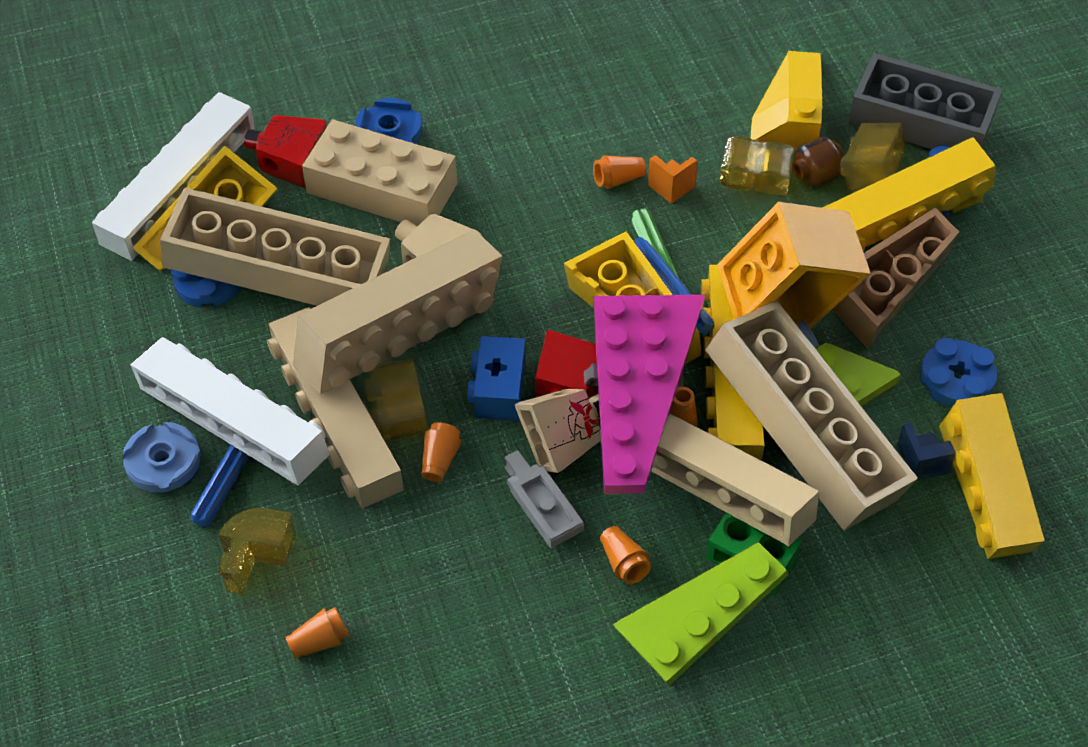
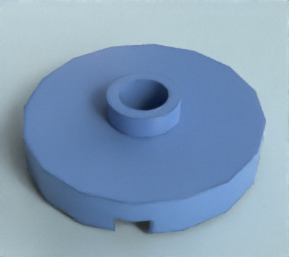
[123,422,201,492]

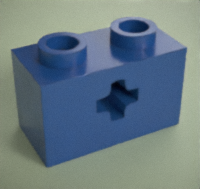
[467,336,526,420]

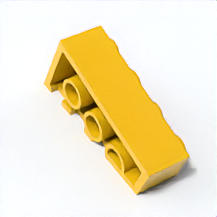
[564,232,702,364]

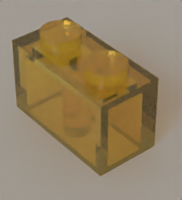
[840,123,905,190]

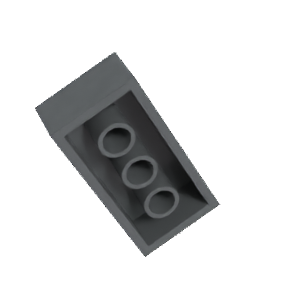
[848,53,1003,149]

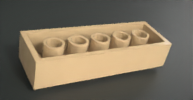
[160,187,390,306]
[293,229,502,394]
[705,301,918,531]

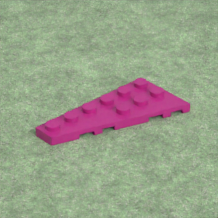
[594,295,705,494]

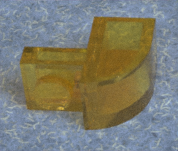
[219,508,296,595]

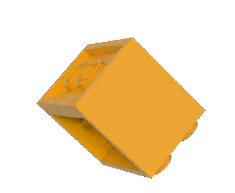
[717,202,871,329]

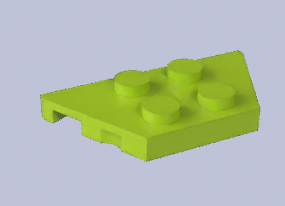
[816,342,901,406]

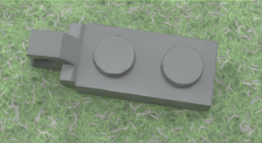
[505,450,584,549]

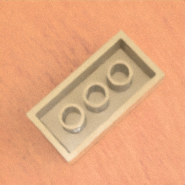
[302,119,457,226]

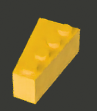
[939,393,1045,559]

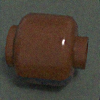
[792,137,845,186]

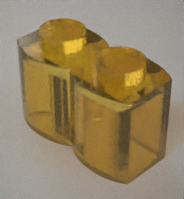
[719,137,794,195]
[364,358,428,441]

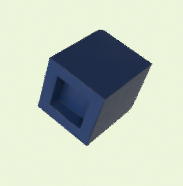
[897,423,956,481]

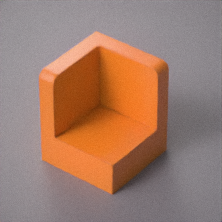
[648,155,698,204]

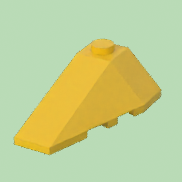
[750,51,822,150]

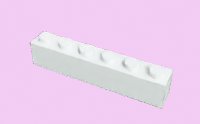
[92,92,256,261]
[130,337,329,485]

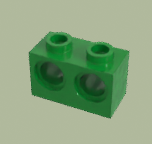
[706,512,802,596]

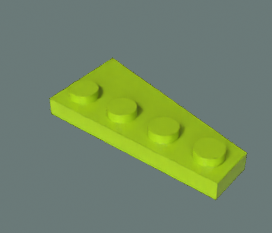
[613,542,788,686]

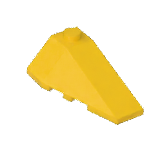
[133,145,278,271]

